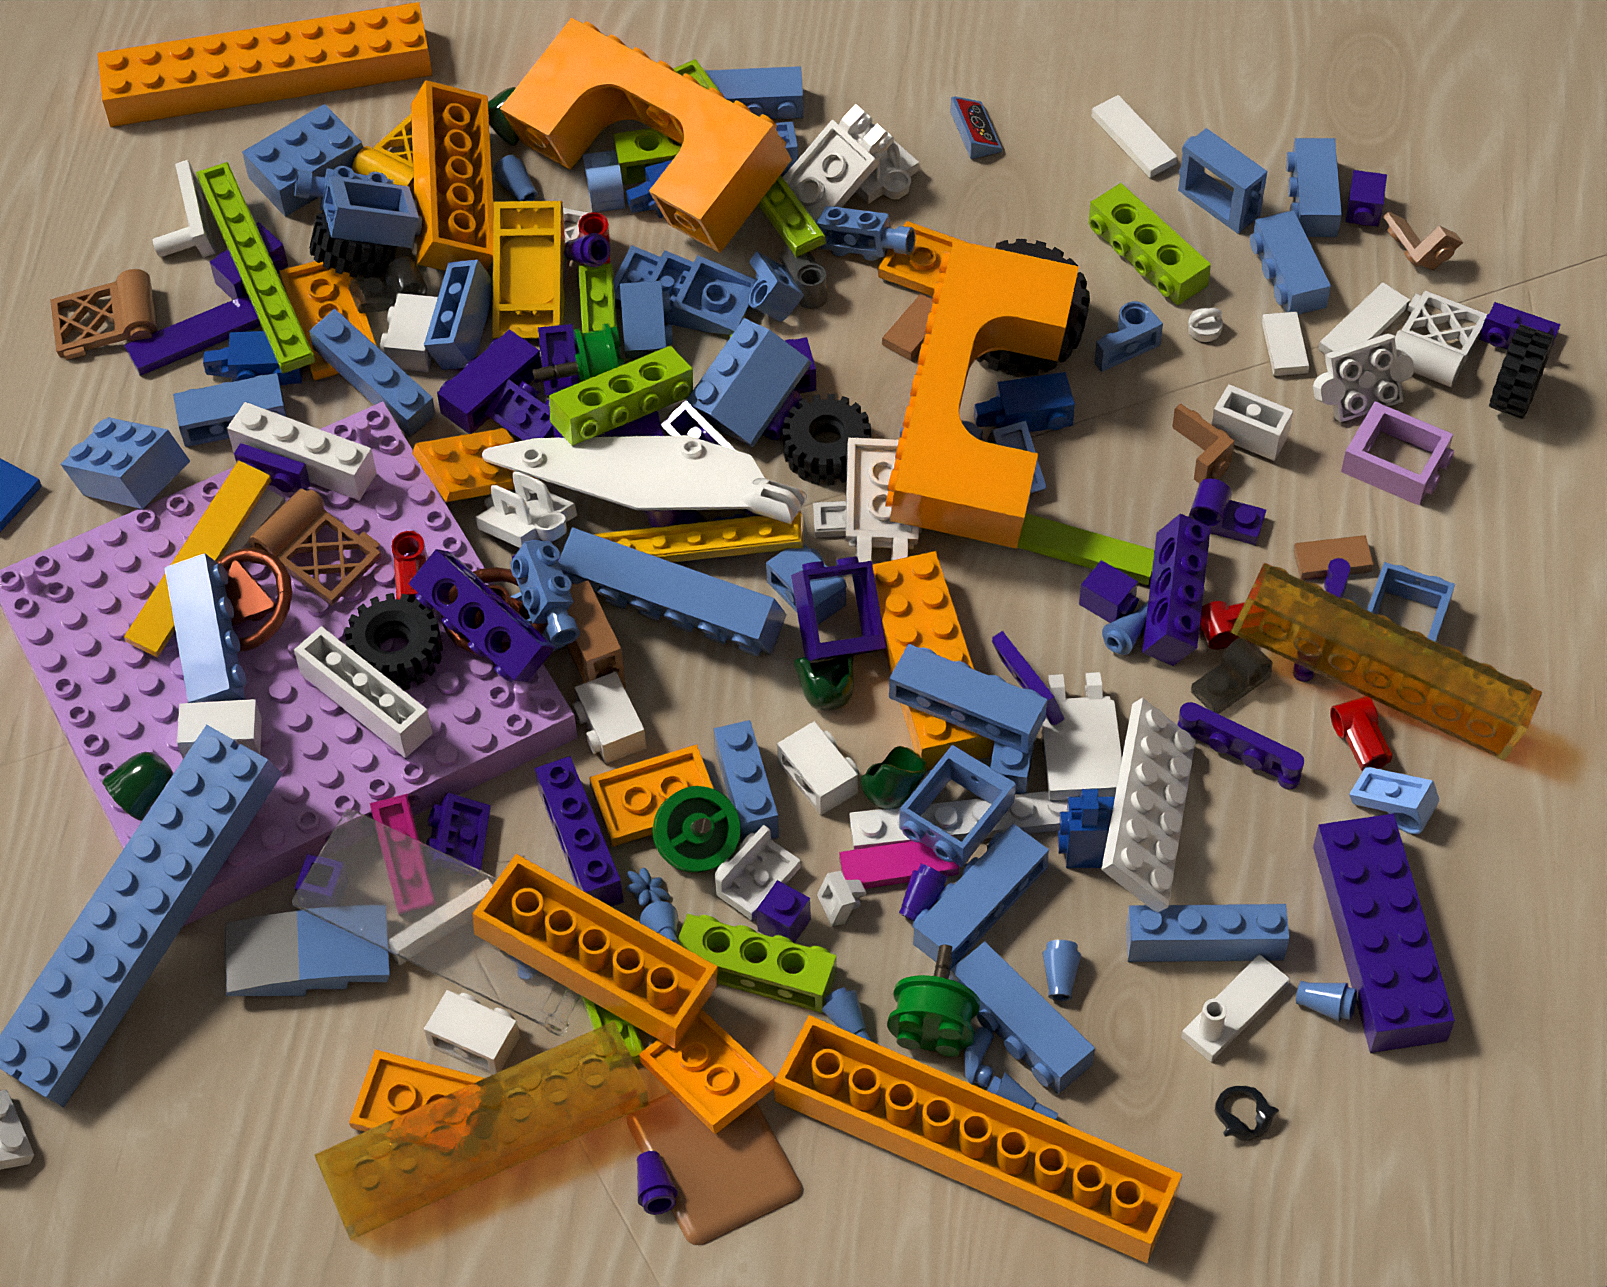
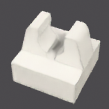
[817,871,866,926]

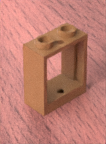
[566,580,626,689]

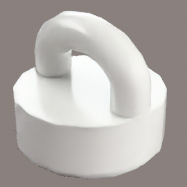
[1188,308,1223,342]

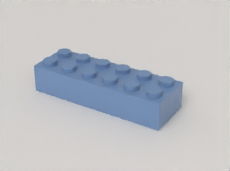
[559,527,787,656]

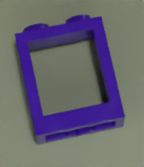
[791,556,886,662]

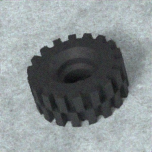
[309,210,397,278]
[1489,324,1555,419]
[783,394,871,486]
[345,593,443,691]

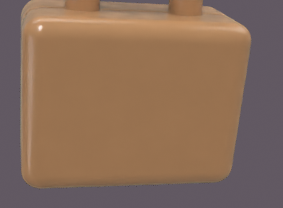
[627,1092,802,1245]

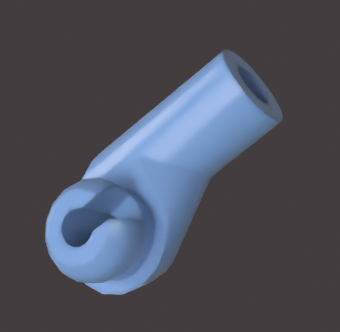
[964,1027,993,1087]

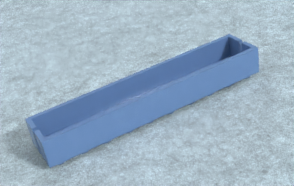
[0,724,282,1108]

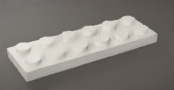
[1102,698,1196,912]

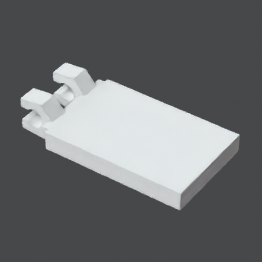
[783,104,895,221]
[845,437,919,562]
[1041,672,1122,801]

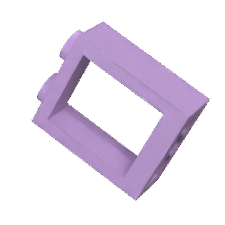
[1341,401,1455,506]

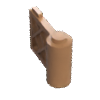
[50,269,158,360]
[249,489,381,606]

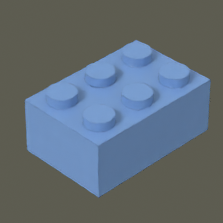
[242,104,363,217]
[60,417,190,509]

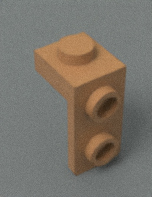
[1383,211,1463,271]
[1172,404,1235,484]

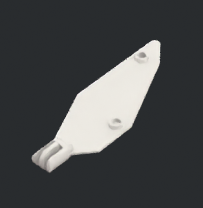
[482,435,807,524]

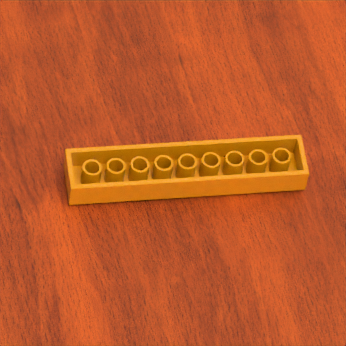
[97,2,432,127]
[774,1015,1182,1263]

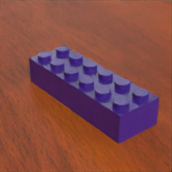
[1313,814,1455,1053]

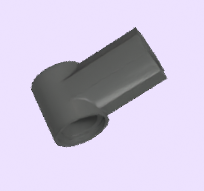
[779,245,828,309]

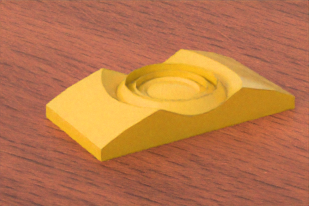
[492,201,565,339]

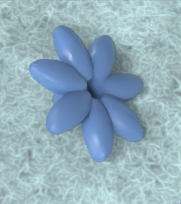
[626,868,670,906]

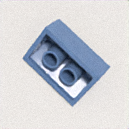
[686,318,812,447]

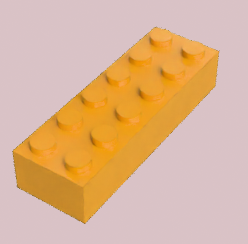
[411,80,494,271]
[872,551,994,771]
[472,854,718,1049]

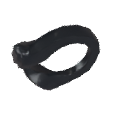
[1214,1086,1279,1141]

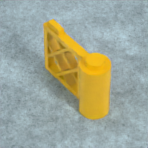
[352,114,415,200]

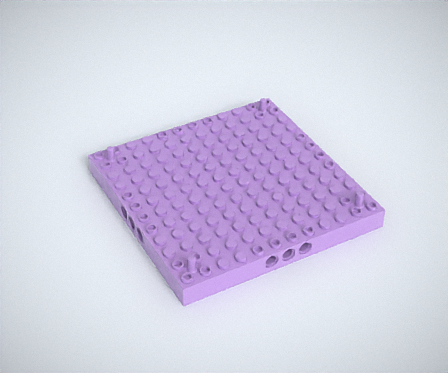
[0,401,578,926]

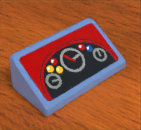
[950,97,1002,159]

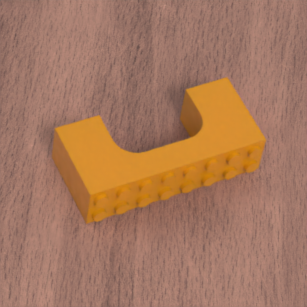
[500,17,792,253]
[885,240,1079,549]

